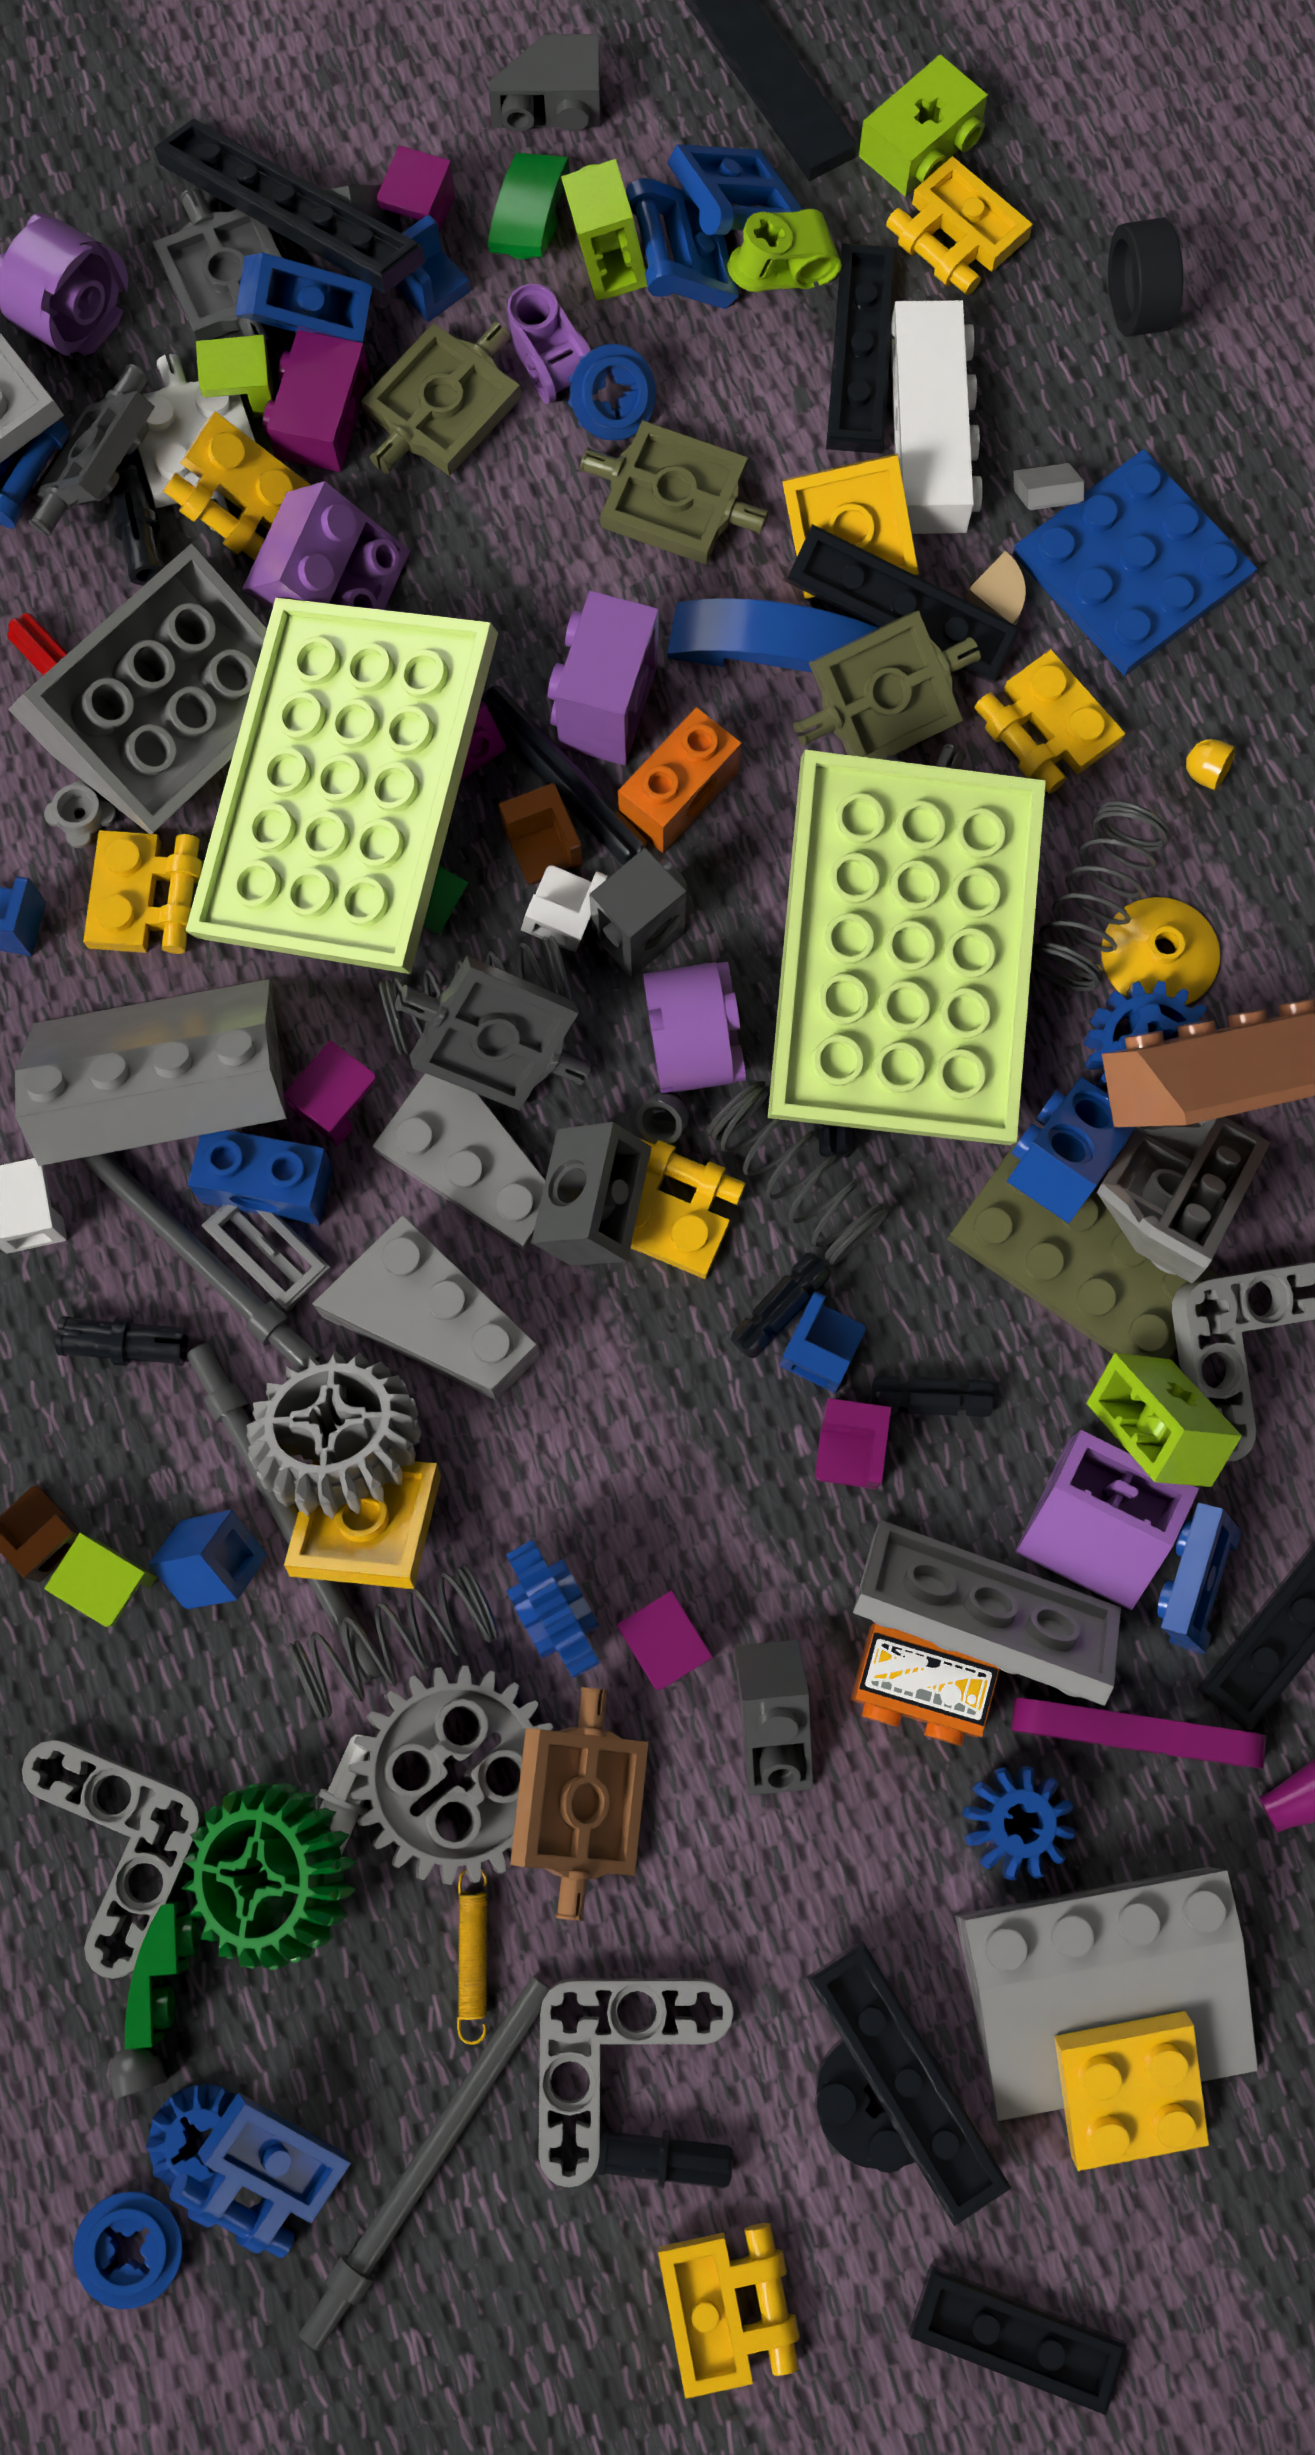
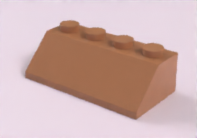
[1102,999,1315,1127]

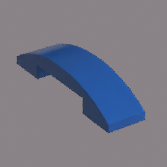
[667,598,878,673]

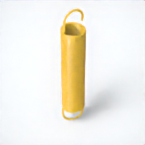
[457,1869,488,2045]

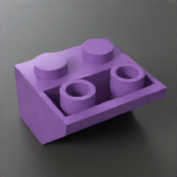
[242,481,410,612]
[1015,1430,1199,1610]

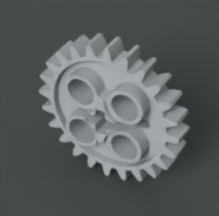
[348,1666,553,1885]

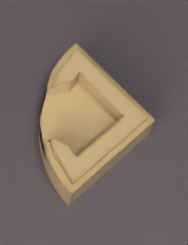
[966,551,1026,625]

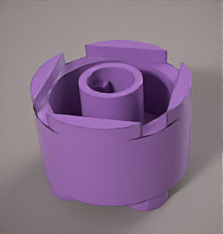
[0,212,128,357]
[643,962,746,1093]

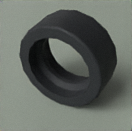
[1108,217,1184,337]

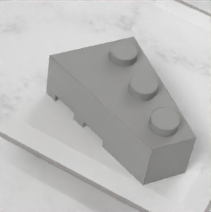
[312,1215,540,1401]

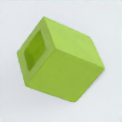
[196,335,275,418]
[44,1533,157,1627]

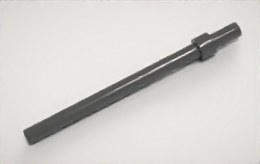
[79,1153,321,1372]
[186,1343,383,1685]
[299,1975,551,2351]

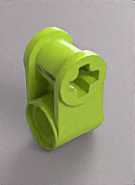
[727,209,842,292]

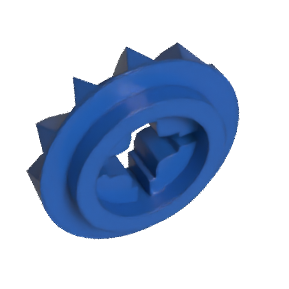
[568,344,656,441]
[145,2084,236,2189]
[73,2191,184,2309]

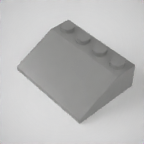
[8,543,267,834]
[15,979,286,1166]
[955,1867,1258,2121]

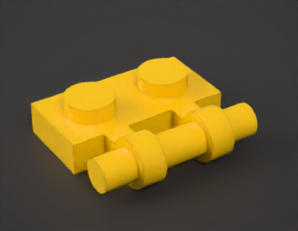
[886,156,1033,296]
[162,411,310,560]
[974,649,1126,794]
[83,830,203,954]
[630,1138,746,1280]
[658,2223,800,2399]

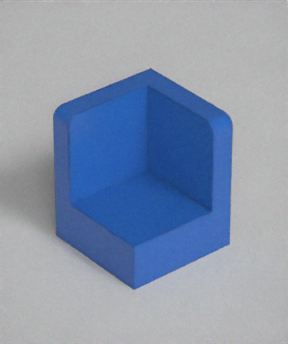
[395,215,471,322]
[0,876,46,956]
[780,1291,866,1393]
[148,1509,268,1609]

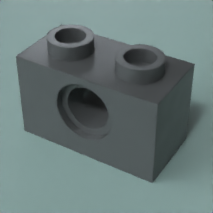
[589,848,687,978]
[531,1122,652,1266]

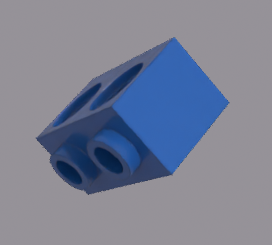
[1006,1077,1136,1224]

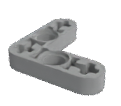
[1172,1262,1315,1461]
[22,1740,205,1979]
[539,1978,734,2188]

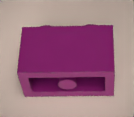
[263,329,371,473]

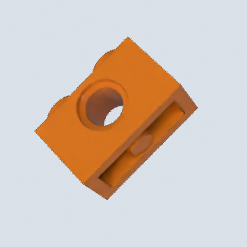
[618,707,742,854]

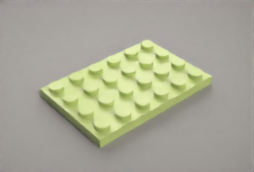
[186,598,498,974]
[768,750,1046,1145]

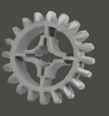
[246,1351,421,1519]

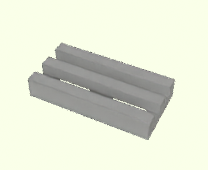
[201,1205,332,1312]

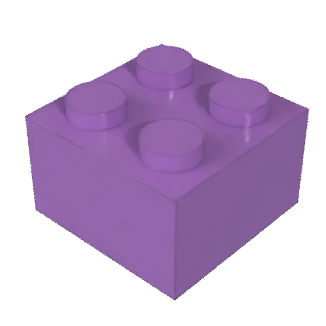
[548,590,659,766]

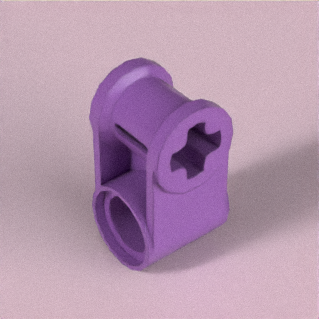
[507,284,591,404]

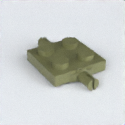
[361,322,521,476]
[580,420,769,565]
[793,611,981,760]

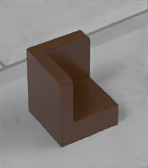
[499,783,583,885]
[0,1486,83,1582]

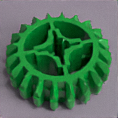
[181,1782,357,1970]

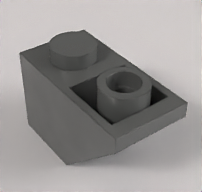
[489,34,600,132]
[735,1640,813,1796]

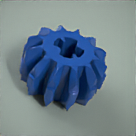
[962,1766,1076,1880]

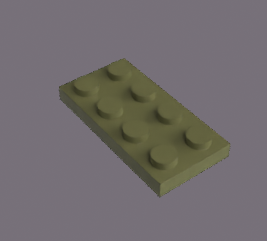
[947,1139,1219,1359]

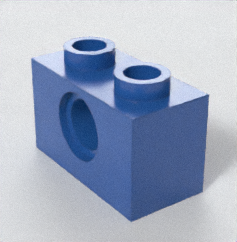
[235,252,372,343]
[188,1130,333,1226]

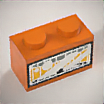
[850,1623,999,1746]

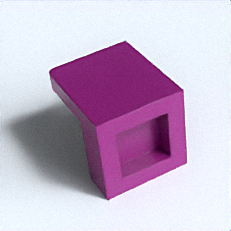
[377,145,455,234]
[284,1040,376,1147]
[815,1398,891,1490]
[616,1590,713,1690]

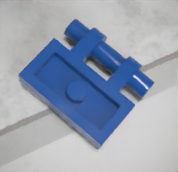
[170,2092,351,2258]

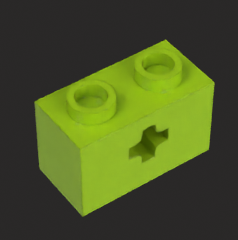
[859,54,988,197]
[561,159,647,301]
[1086,1352,1242,1487]

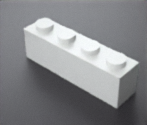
[890,300,982,534]

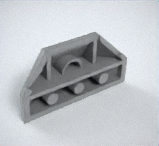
[1097,1117,1270,1283]

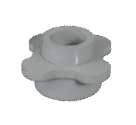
[44,780,116,848]

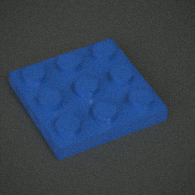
[1012,449,1257,677]

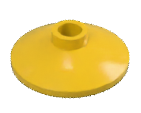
[1101,897,1220,1006]

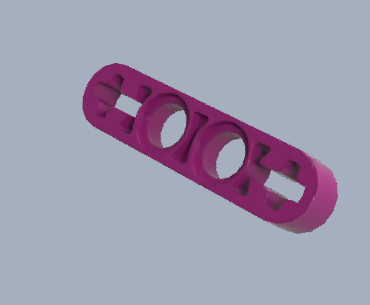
[1011,1698,1266,1769]

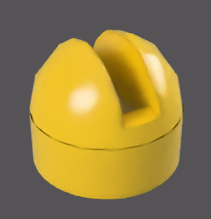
[1186,739,1237,791]

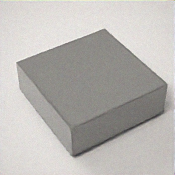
[1013,463,1084,510]

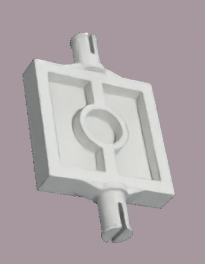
[137,354,255,531]

